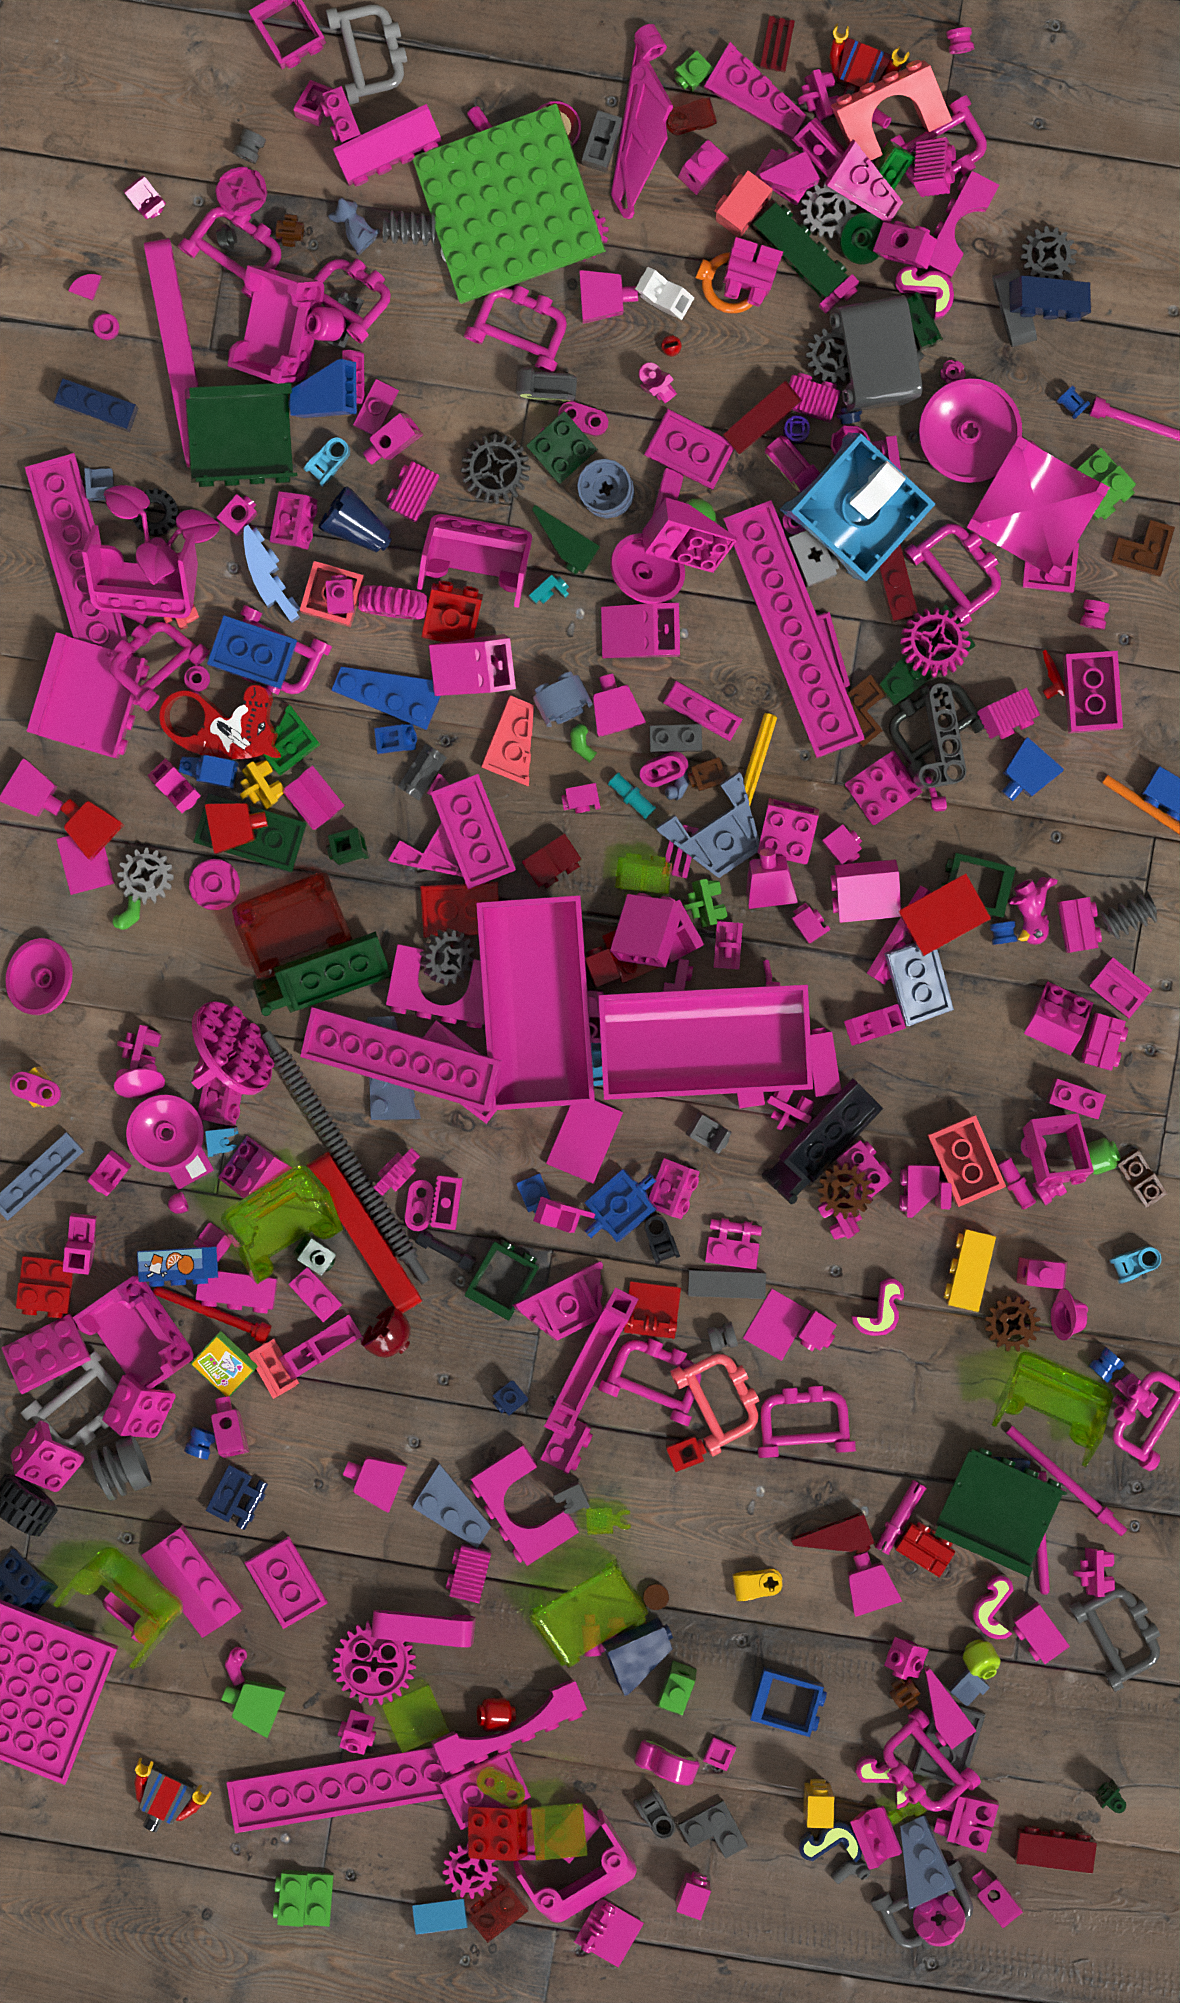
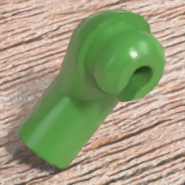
[570,724,597,763]
[112,896,141,930]

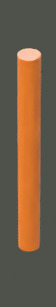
[1102,775,1180,835]

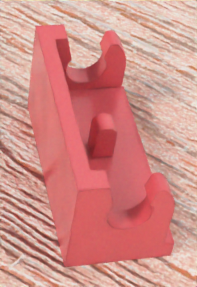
[248,1338,299,1399]

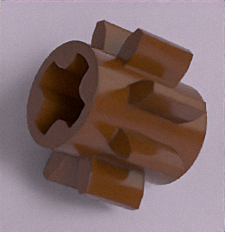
[276,214,304,247]
[889,1678,921,1710]

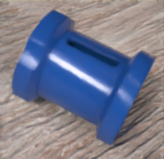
[1056,385,1091,419]

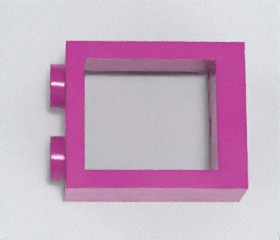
[249,0,326,69]
[1023,1113,1094,1188]

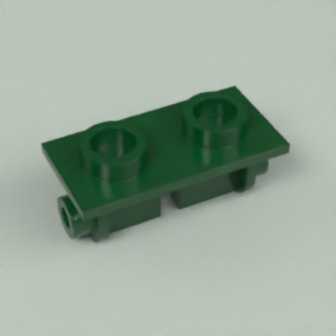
[1095,1779,1126,1813]

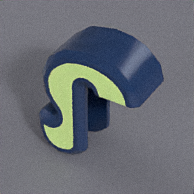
[798,1819,862,1862]

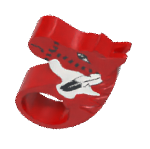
[159,685,281,759]

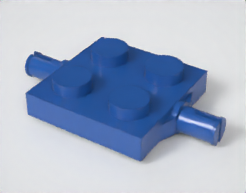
[584,1169,657,1242]

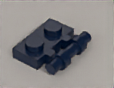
[206,1464,268,1530]

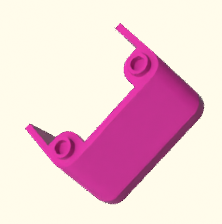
[417,514,532,608]
[82,525,198,618]
[513,1809,637,1923]

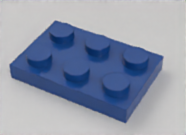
[207,616,298,690]

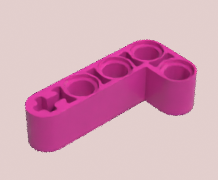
[371,1610,476,1647]

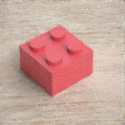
[715,171,773,238]
[300,561,365,627]

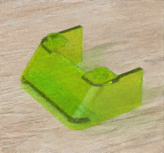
[992,1352,1113,1467]
[53,1547,183,1669]

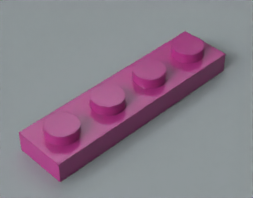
[867,885,932,985]

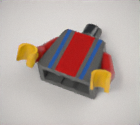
[134,1758,211,1832]

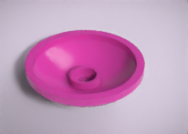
[610,533,685,604]
[6,938,73,1015]
[126,1095,204,1172]

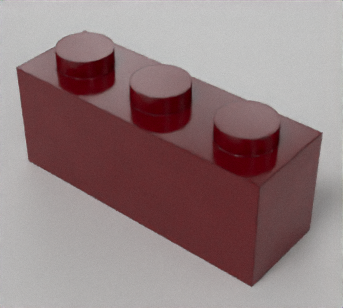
[877,544,918,623]
[1014,1825,1097,1874]

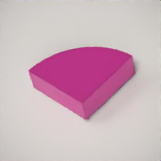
[68,274,102,301]

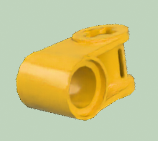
[732,1568,782,1601]

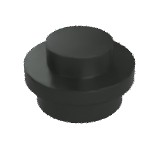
[216,224,237,250]

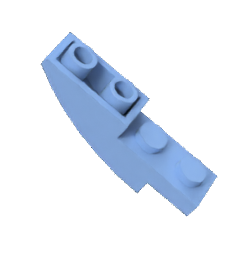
[244,525,300,623]

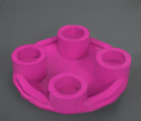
[114,1064,165,1099]

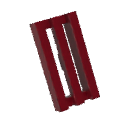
[760,16,795,73]

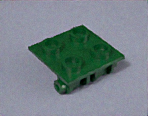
[526,411,598,484]

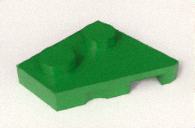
[264,705,321,776]

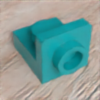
[529,575,569,605]

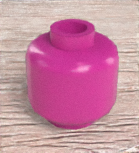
[306,307,346,341]

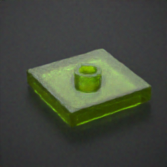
[382,1684,449,1753]
[531,1803,588,1861]

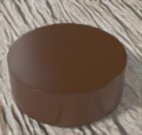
[643,1583,669,1610]

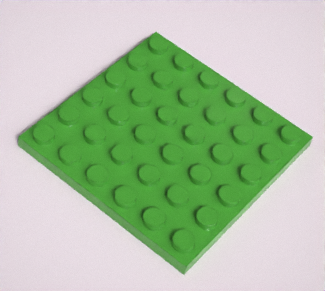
[413,104,606,304]

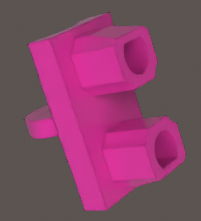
[797,69,839,122]
[638,362,677,403]
[713,921,743,969]
[117,1025,162,1070]
[766,1090,814,1131]
[818,1192,862,1240]
[1112,1372,1159,1418]
[1073,1547,1115,1597]

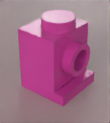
[561,783,601,814]
[791,903,831,944]

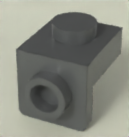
[685,1112,732,1154]

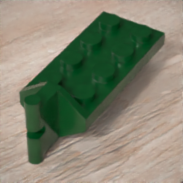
[253,931,392,1016]

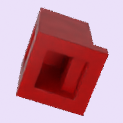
[666,1435,707,1472]

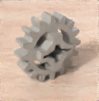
[800,182,856,239]
[117,848,174,905]

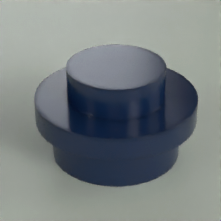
[837,406,863,424]

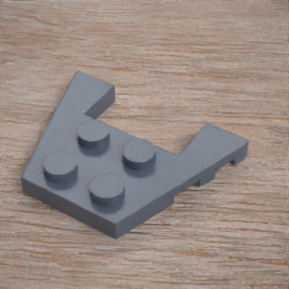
[655,771,759,878]

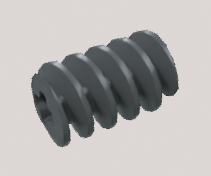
[383,210,436,246]
[1100,891,1157,940]

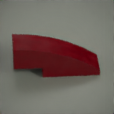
[723,381,802,455]

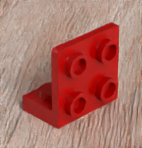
[468,1804,528,1861]

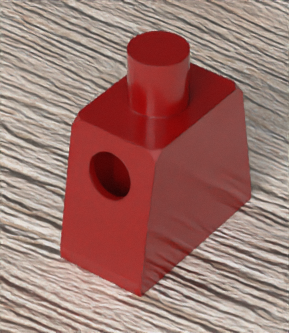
[60,798,124,861]
[205,803,268,854]

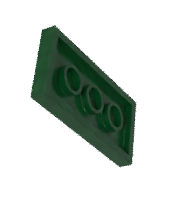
[193,793,307,873]

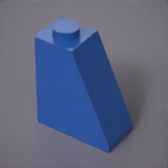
[289,359,357,418]

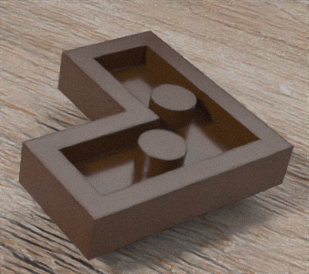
[1110,520,1175,577]
[847,675,885,748]

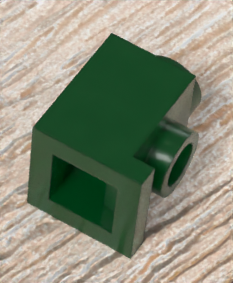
[327,827,369,865]

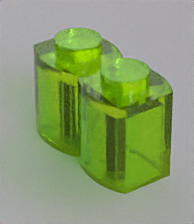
[615,853,672,894]

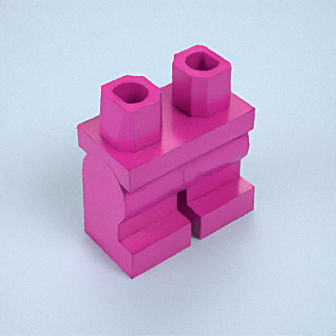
[723,237,783,307]
[933,1793,999,1853]

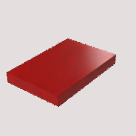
[898,874,991,956]
[421,882,499,938]

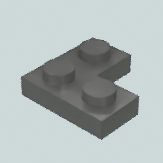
[678,1800,748,1859]

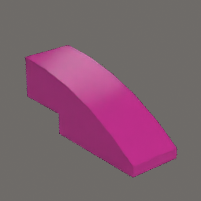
[279,1315,362,1379]

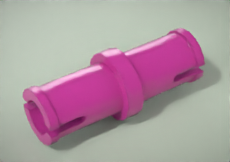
[997,1157,1037,1210]

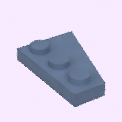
[412,1463,491,1548]
[900,1816,957,1909]

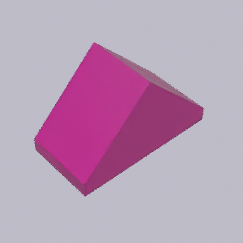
[294,80,333,127]

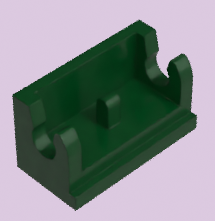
[907,292,943,351]

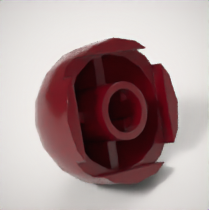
[361,1306,411,1358]

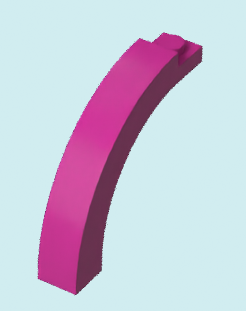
[544,1287,638,1438]

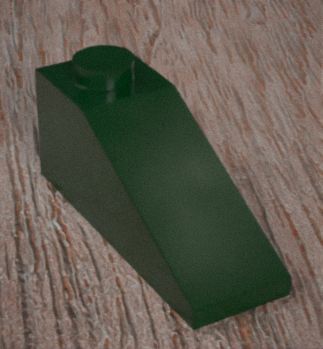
[532,505,600,575]

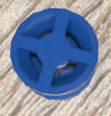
[989,921,1018,945]

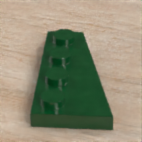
[878,604,976,706]

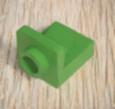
[674,51,714,92]

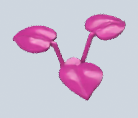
[103,485,220,585]

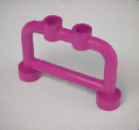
[883,95,987,185]
[177,207,281,300]
[313,258,391,344]
[463,285,567,373]
[903,524,1001,626]
[240,605,332,695]
[110,622,210,711]
[598,1338,701,1426]
[1112,1371,1180,1471]
[758,1386,856,1458]
[883,1708,981,1812]

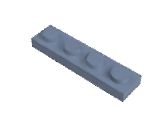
[0,1132,84,1221]

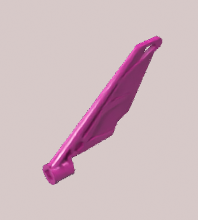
[611,24,673,219]

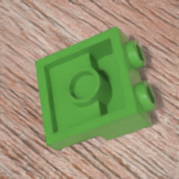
[1076,448,1137,521]
[273,1870,334,1927]

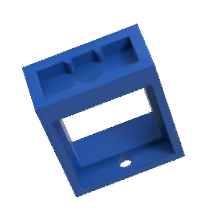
[749,1667,827,1737]

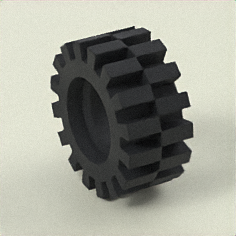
[132,488,179,537]

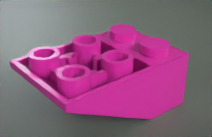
[642,498,737,573]
[601,603,680,659]
[428,634,516,696]

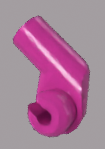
[225,1647,247,1686]

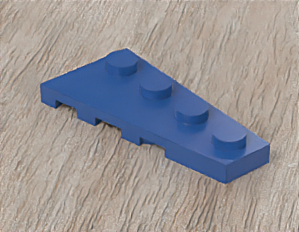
[331,667,441,730]

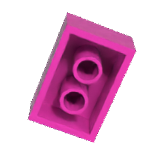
[1063,651,1123,734]

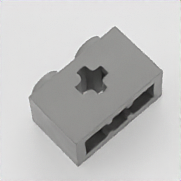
[788,530,839,588]

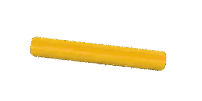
[743,713,777,806]

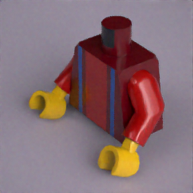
[829,23,910,96]

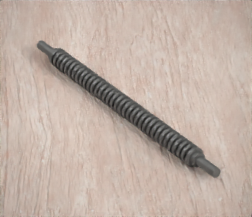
[262,1031,430,1285]

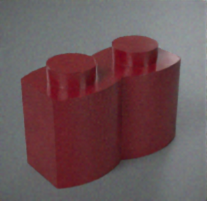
[522,833,582,889]

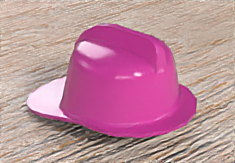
[1050,1288,1088,1341]

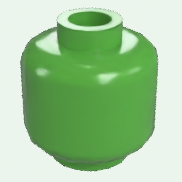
[1086,1138,1120,1175]

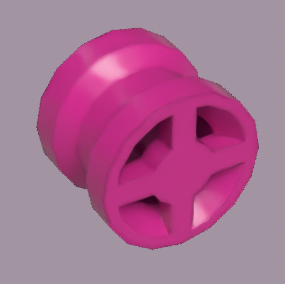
[946,27,975,54]

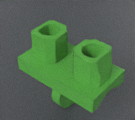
[683,879,727,928]

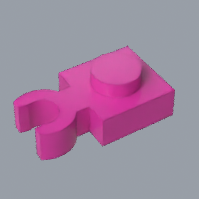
[819,274,859,314]

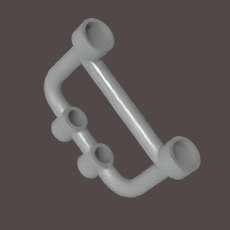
[326,4,407,105]
[20,1350,118,1449]

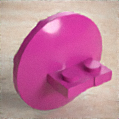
[191,1001,274,1095]

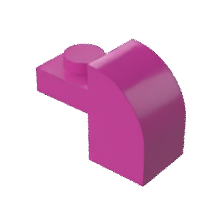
[147,758,201,813]
[844,1004,906,1046]
[63,1213,97,1275]

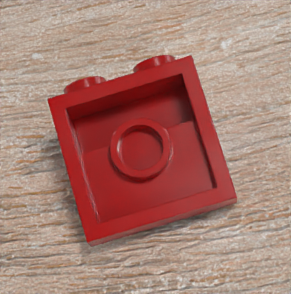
[421,581,483,642]
[16,1256,74,1318]

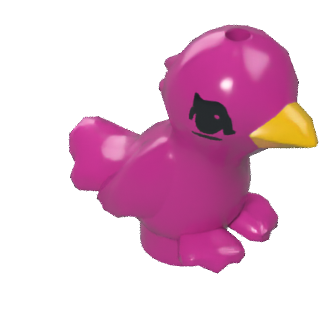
[1008,877,1058,945]

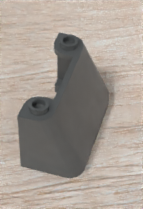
[830,295,922,412]

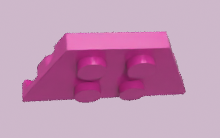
[513,1261,603,1341]

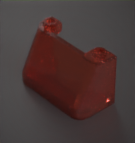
[232,872,353,979]

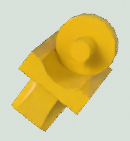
[240,760,284,810]

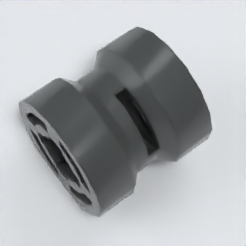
[233,129,266,164]
[707,1321,738,1353]

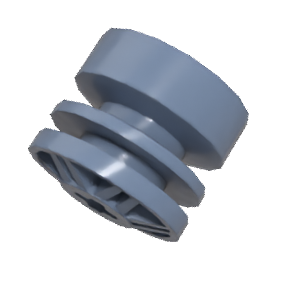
[577,459,635,519]

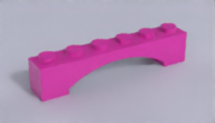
[431,1679,587,1774]

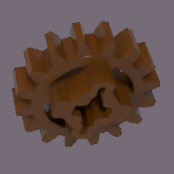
[817,1162,875,1219]
[984,1296,1041,1352]

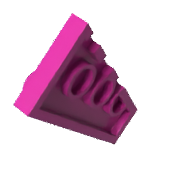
[704,42,806,139]

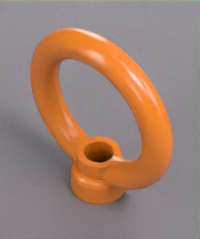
[695,252,753,314]

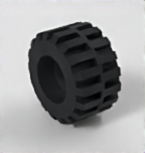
[0,1474,58,1537]

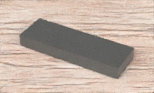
[688,1270,766,1299]

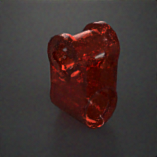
[666,97,718,135]

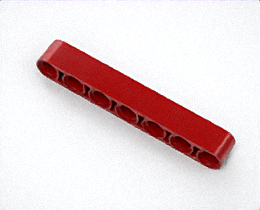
[306,1151,423,1313]

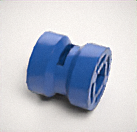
[1089,1347,1125,1383]
[184,1426,215,1460]

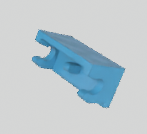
[205,1127,238,1157]
[412,1899,468,1935]

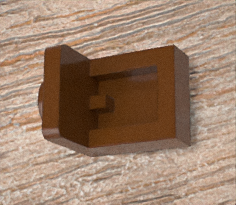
[687,757,727,792]

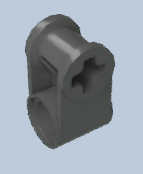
[633,1787,675,1839]

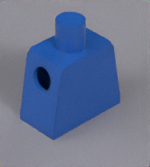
[1001,737,1064,801]

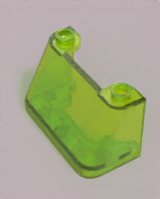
[221,1166,343,1284]
[528,1558,649,1668]

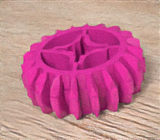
[358,585,428,620]
[900,608,970,678]

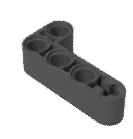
[914,683,966,789]

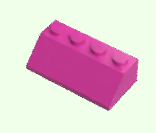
[333,104,441,187]
[141,1524,244,1638]

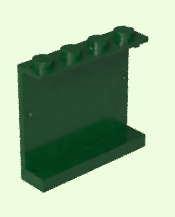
[185,383,298,487]
[932,1446,1067,1577]

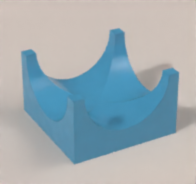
[780,432,935,581]

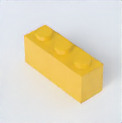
[943,1229,996,1312]
[803,1779,834,1828]

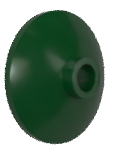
[840,213,883,265]

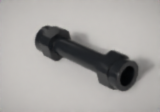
[415,1230,476,1272]

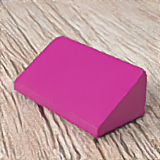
[653,468,683,515]

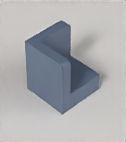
[84,467,114,501]
[948,1668,990,1706]

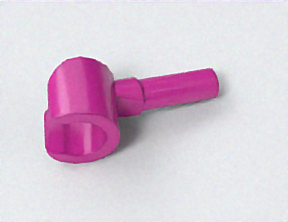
[925,776,947,812]
[763,960,780,987]

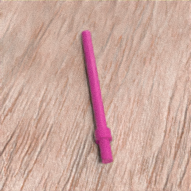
[1006,1425,1127,1536]

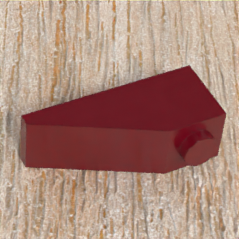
[790,1511,874,1554]

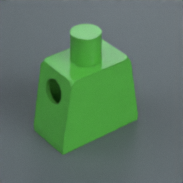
[656,1660,697,1715]
[222,1680,287,1738]

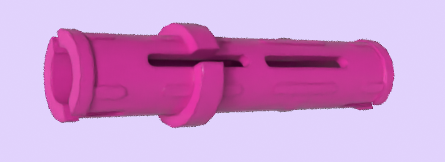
[874,1480,927,1555]

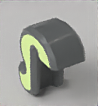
[516,368,577,402]

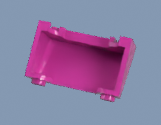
[227,265,325,384]
[73,1275,194,1389]

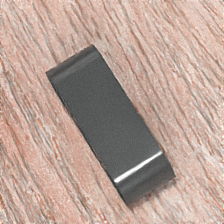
[992,269,1037,347]

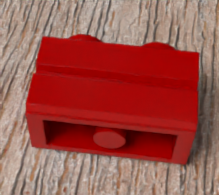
[894,1521,956,1578]

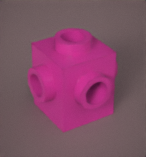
[884,1637,929,1680]
[337,1710,376,1755]

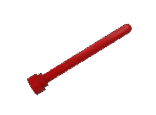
[153,1286,272,1344]

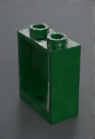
[941,853,1016,918]
[464,1239,539,1321]

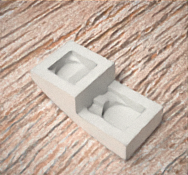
[850,461,906,519]

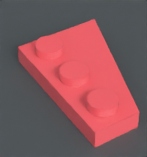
[480,695,534,787]

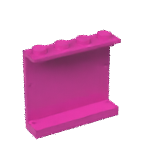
[27,632,150,759]

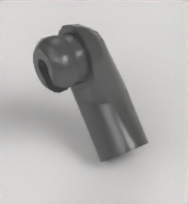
[831,1860,870,1884]

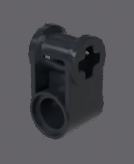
[644,1214,680,1266]

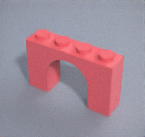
[831,60,952,160]

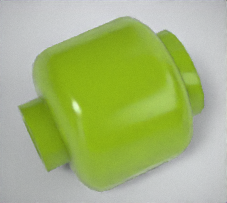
[962,1639,1001,1679]

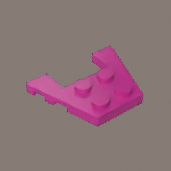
[388,773,463,877]

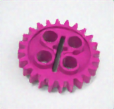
[333,1621,416,1705]

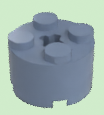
[533,671,593,727]

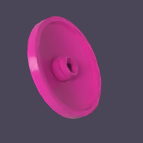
[918,379,1022,483]

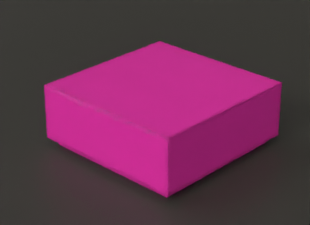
[703,1736,737,1771]

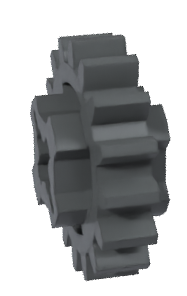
[1020,226,1077,280]
[806,328,850,384]
[420,928,474,985]

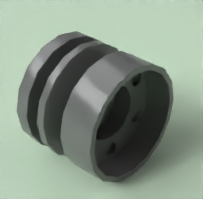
[91,1436,152,1501]

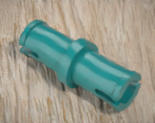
[608,772,656,819]

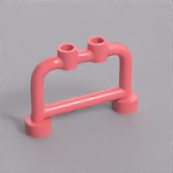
[670,1354,759,1457]

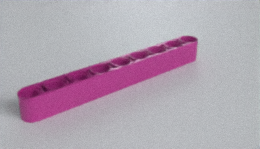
[144,238,199,468]

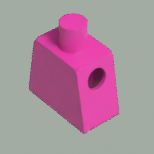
[678,139,730,195]
[580,270,638,323]
[363,413,423,465]
[593,673,645,738]
[0,758,64,817]
[746,848,798,909]
[1016,1257,1068,1289]
[211,1396,249,1458]
[343,1456,407,1513]
[847,1551,902,1617]
[971,1869,1023,1928]

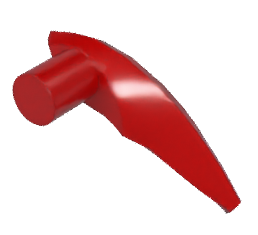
[1042,650,1065,699]

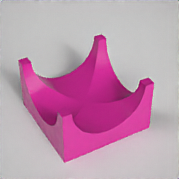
[966,436,1110,579]

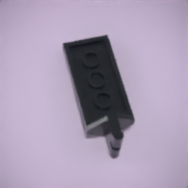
[762,1078,884,1204]

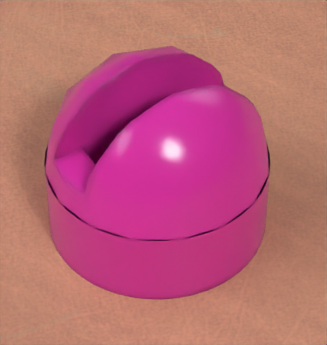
[168,1192,189,1214]

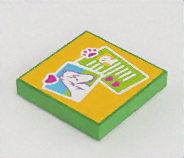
[190,1331,258,1397]

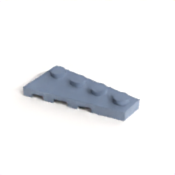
[367,1016,421,1120]

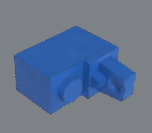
[179,755,238,789]

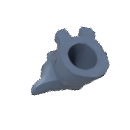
[328,198,381,255]

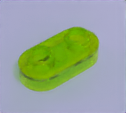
[477,1767,525,1807]

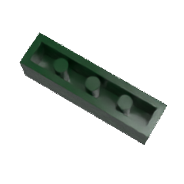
[753,202,848,300]

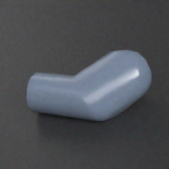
[665,763,689,801]

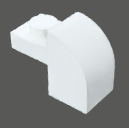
[635,267,694,320]

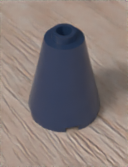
[318,486,392,553]

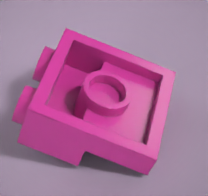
[320,86,361,144]

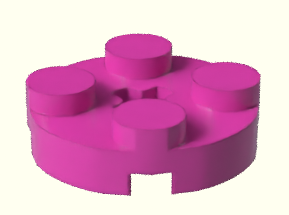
[913,1894,966,1946]

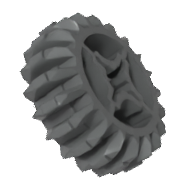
[461,434,530,504]

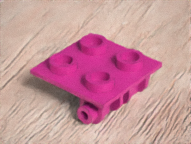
[574,1898,644,1968]

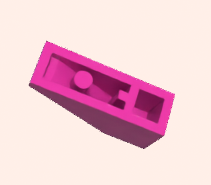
[924,1666,976,1749]

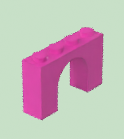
[386,945,485,1029]
[736,1027,841,1109]
[470,1444,579,1566]

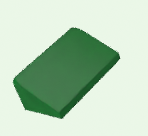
[874,140,915,190]

